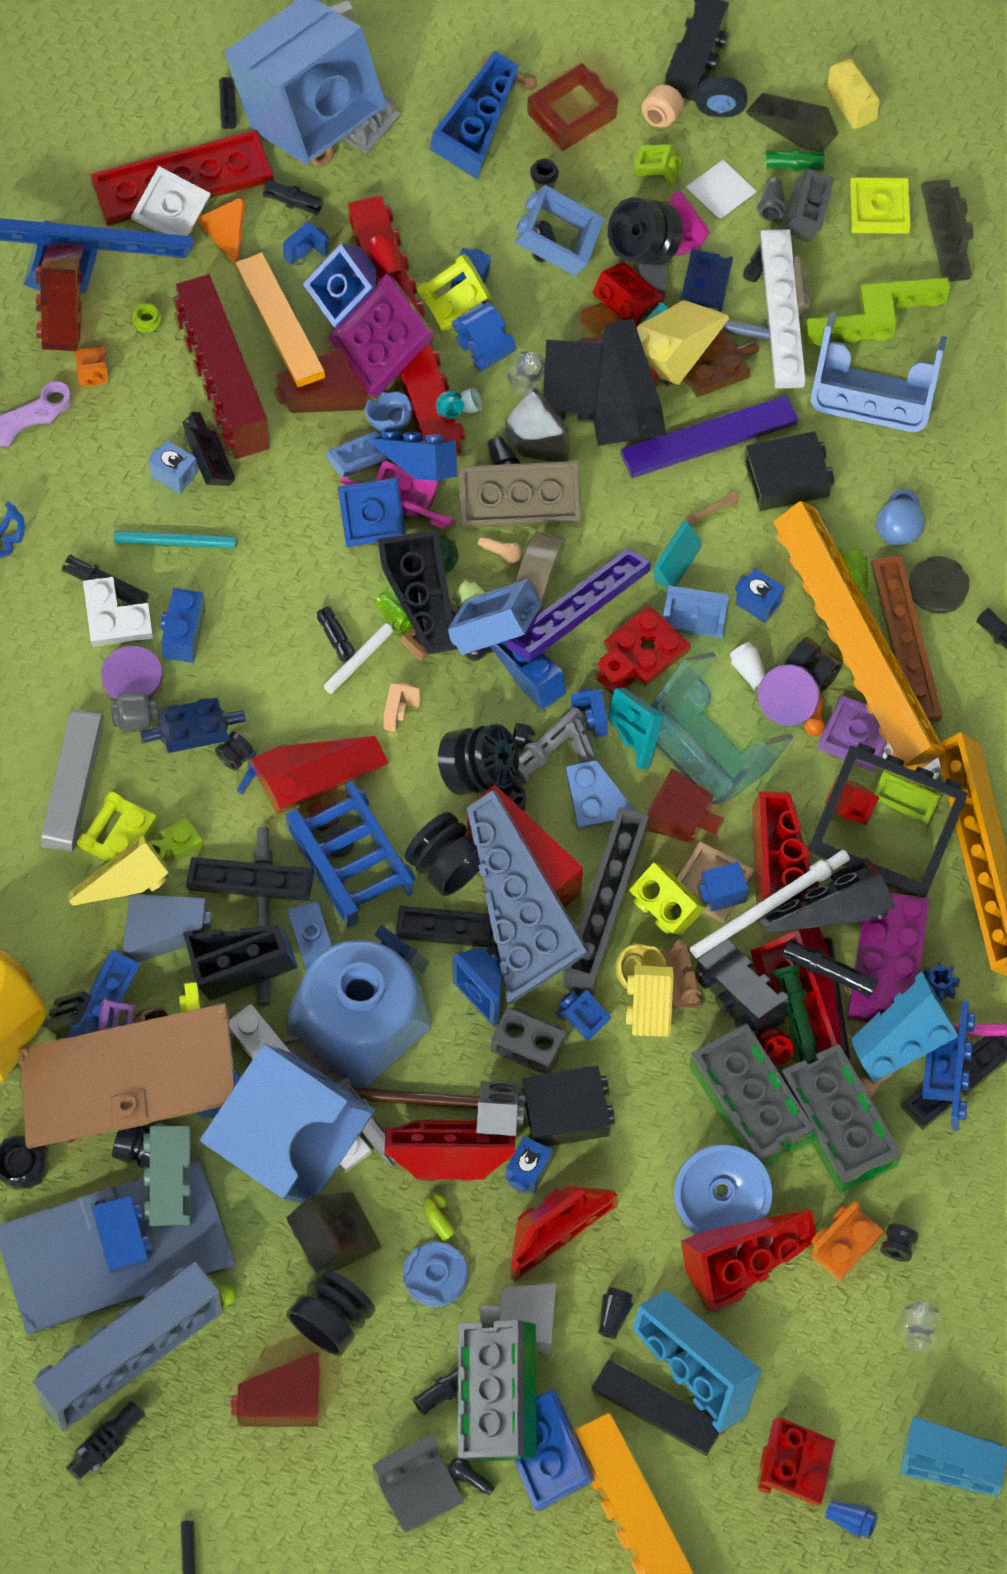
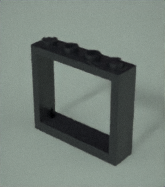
[808,742,968,898]

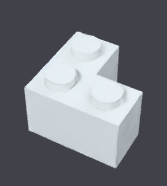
[83,577,153,647]

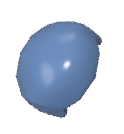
[364,391,414,432]
[875,499,925,545]

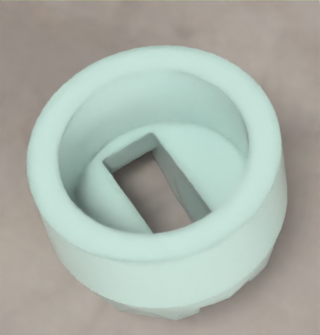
[460,388,482,413]

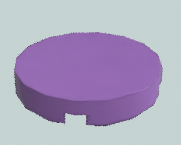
[101,646,163,700]
[758,664,820,726]

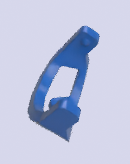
[0,501,26,559]

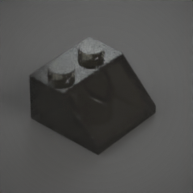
[286,1192,382,1273]

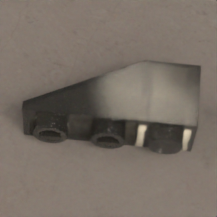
[746,93,839,152]

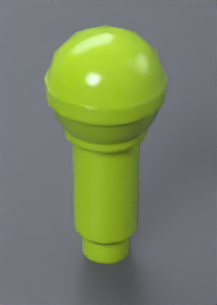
[205,1274,237,1306]

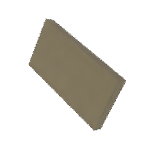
[458,461,582,527]

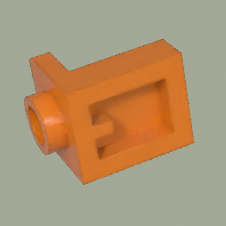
[75,346,109,386]

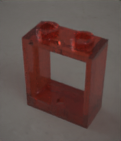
[527,63,618,152]

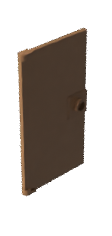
[19,1003,235,1149]

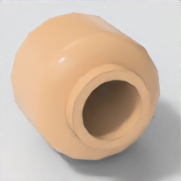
[642,84,684,128]

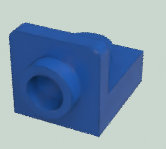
[283,222,329,265]
[571,689,608,738]
[555,989,612,1040]

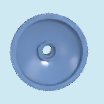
[674,1144,772,1234]

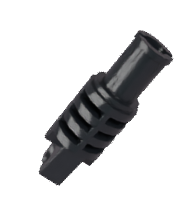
[66,1401,145,1479]

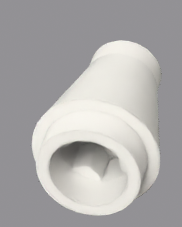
[729,642,766,690]

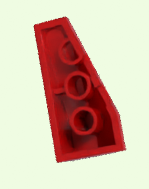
[250,736,389,816]
[750,927,843,1061]
[681,1209,816,1312]

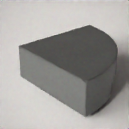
[638,264,668,296]

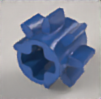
[923,962,960,1003]

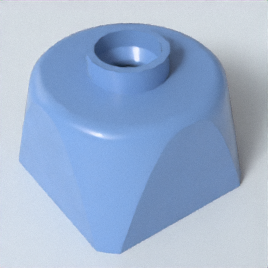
[286,940,431,1088]

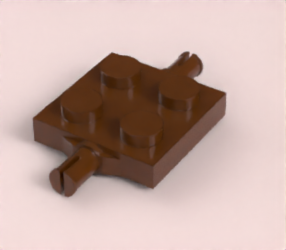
[663,328,759,398]

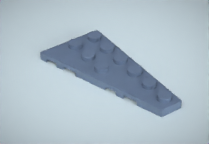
[467,790,590,1004]

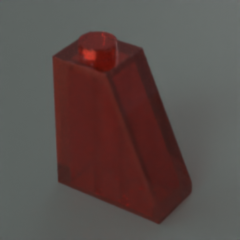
[274,347,367,413]
[231,1352,320,1427]

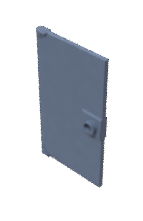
[0,1160,235,1335]

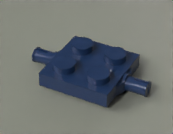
[140,697,246,753]

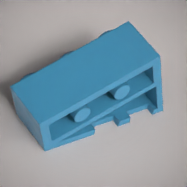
[851,971,959,1082]
[899,1416,1007,1496]

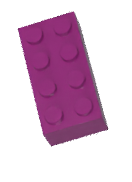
[847,893,929,1022]

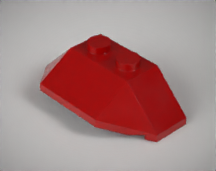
[385,1120,516,1181]
[510,1185,618,1282]

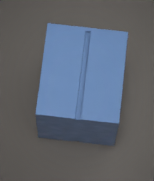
[224,0,387,165]
[199,1043,376,1205]

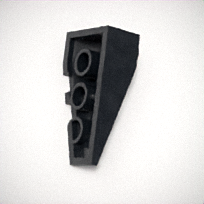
[593,319,666,446]
[377,529,458,655]
[759,858,895,933]

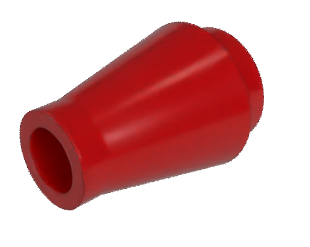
[368,233,403,278]

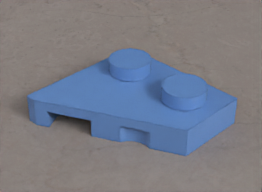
[565,760,635,829]

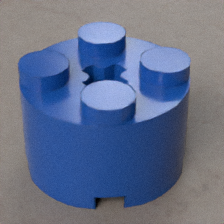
[451,300,517,372]

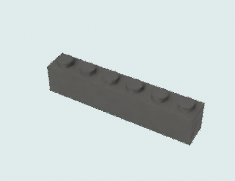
[563,807,649,996]

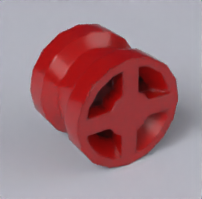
[757,1027,794,1066]

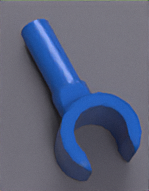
[236,750,257,794]

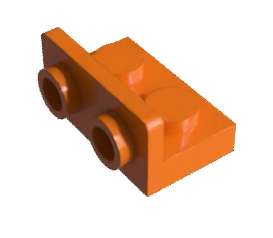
[811,1200,884,1281]

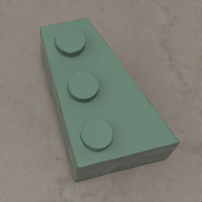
[144,1126,191,1226]

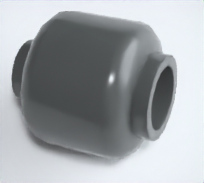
[111,691,157,733]

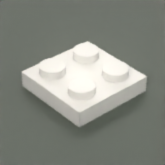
[131,167,211,236]

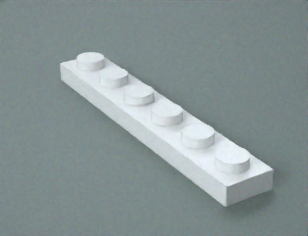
[760,230,805,388]
[229,1004,371,1173]

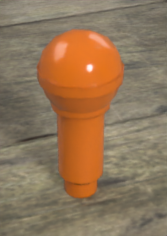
[804,693,825,737]

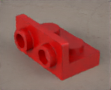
[593,261,665,326]

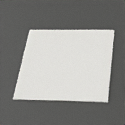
[686,160,757,219]

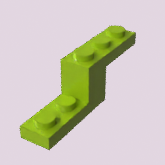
[805,278,950,346]

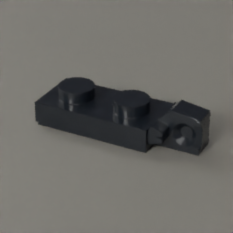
[182,412,235,486]

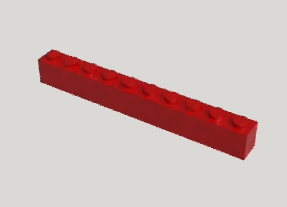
[348,195,465,454]

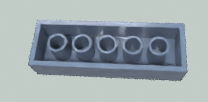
[33,1262,222,1432]

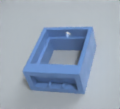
[515,185,605,276]
[448,579,541,655]

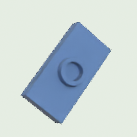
[326,431,389,478]
[287,901,332,970]

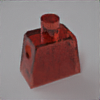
[647,768,724,843]

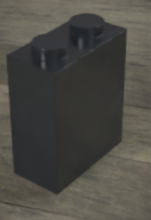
[542,339,602,423]
[744,431,835,511]
[522,1065,615,1147]

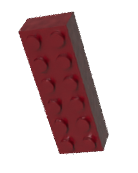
[173,274,269,460]

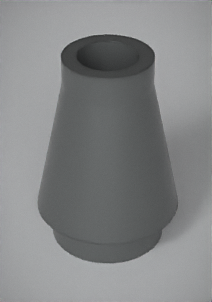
[757,178,786,221]

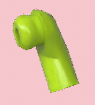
[423,1193,456,1241]

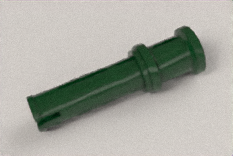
[772,964,819,1062]

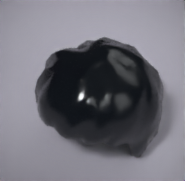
[0,1135,50,1190]

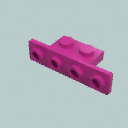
[340,460,457,529]

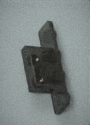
[921,179,973,282]

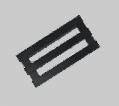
[42,990,92,1032]

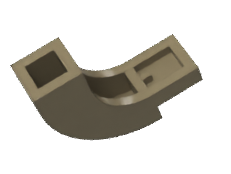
[515,531,566,618]

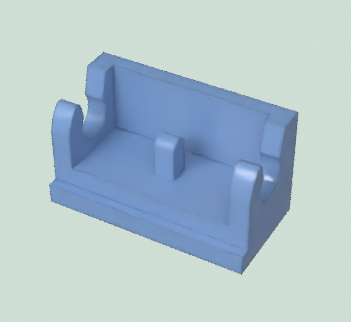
[663,585,729,638]

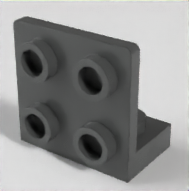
[372,1434,463,1533]

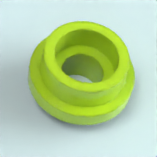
[132,304,161,332]

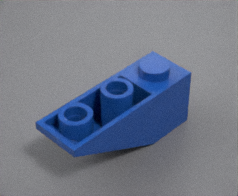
[370,430,457,481]
[490,641,566,710]

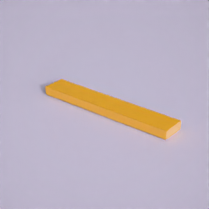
[235,253,325,388]

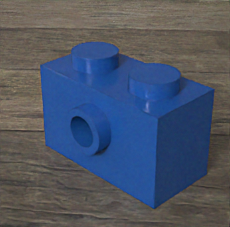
[160,588,205,663]
[92,1196,152,1273]

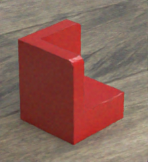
[825,777,879,825]

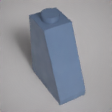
[123,894,212,962]

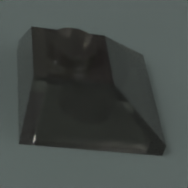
[504,387,570,462]

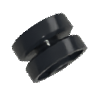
[607,197,683,265]

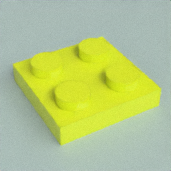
[849,178,910,233]

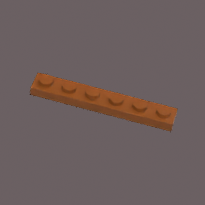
[871,555,942,723]

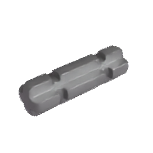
[565,719,601,766]

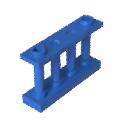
[286,781,416,928]

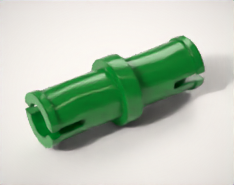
[766,148,825,172]

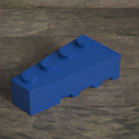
[429,51,519,180]

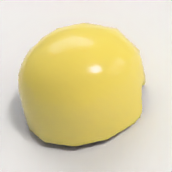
[615,944,666,989]

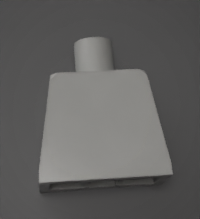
[480,1284,556,1354]

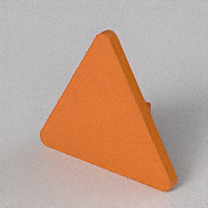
[197,198,245,262]

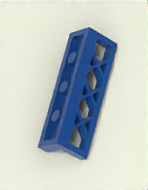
[66,949,140,1038]

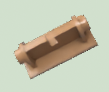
[659,941,702,1008]

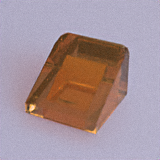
[581,302,622,340]

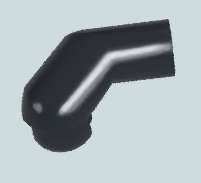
[532,220,556,263]

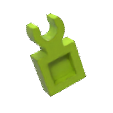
[148,817,203,862]

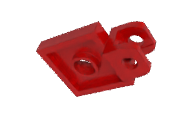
[597,605,691,694]

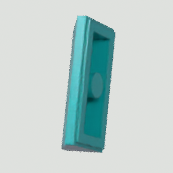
[654,521,702,588]

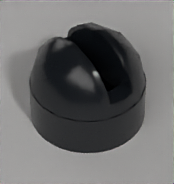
[513,722,535,748]

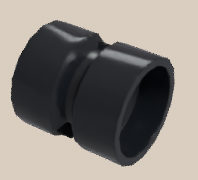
[785,637,842,693]
[112,1125,150,1168]

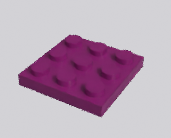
[328,274,435,398]

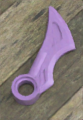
[0,381,72,447]

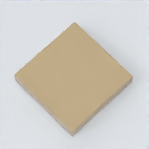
[677,841,755,923]

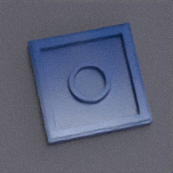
[338,478,406,547]

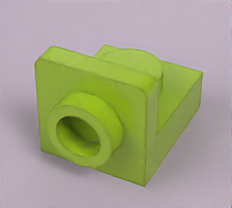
[633,144,682,184]

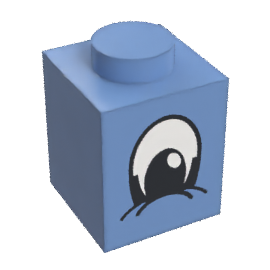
[149,440,198,494]

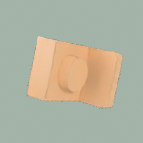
[383,683,421,732]

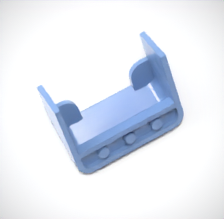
[811,312,947,432]

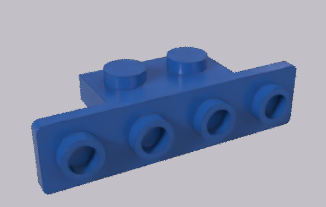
[922,1001,975,1130]

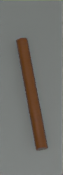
[353,1087,479,1109]

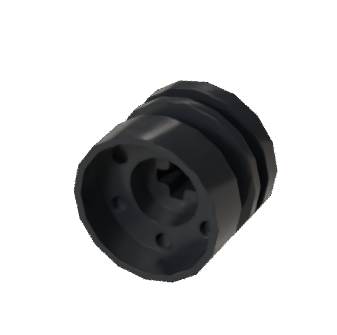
[438,724,519,795]
[404,812,480,896]
[286,1268,375,1356]

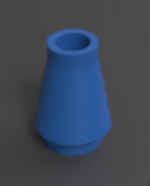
[825,1500,878,1539]

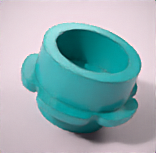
[436,391,464,419]

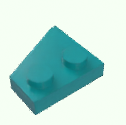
[608,687,664,769]

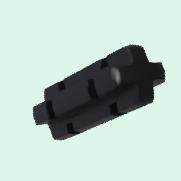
[219,77,237,130]
[743,244,763,283]
[317,606,355,662]

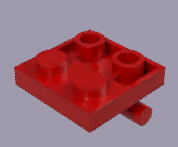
[758,1417,835,1506]

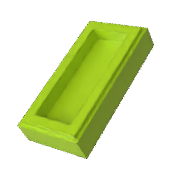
[874,770,941,825]

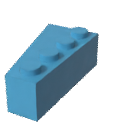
[633,1290,761,1433]

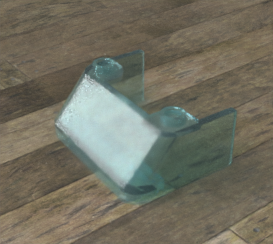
[650,652,794,804]

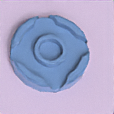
[403,1241,469,1308]

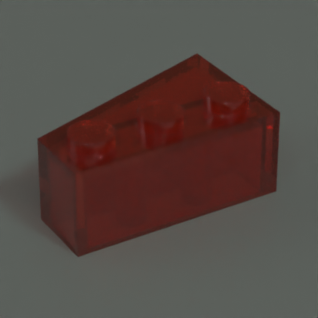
[35,243,84,352]

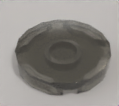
[909,556,969,614]

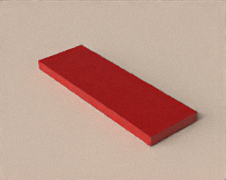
[90,130,274,226]

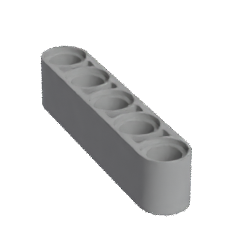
[41,709,104,852]

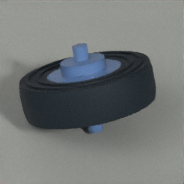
[696,77,748,117]

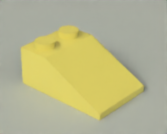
[637,300,729,385]
[68,836,168,906]

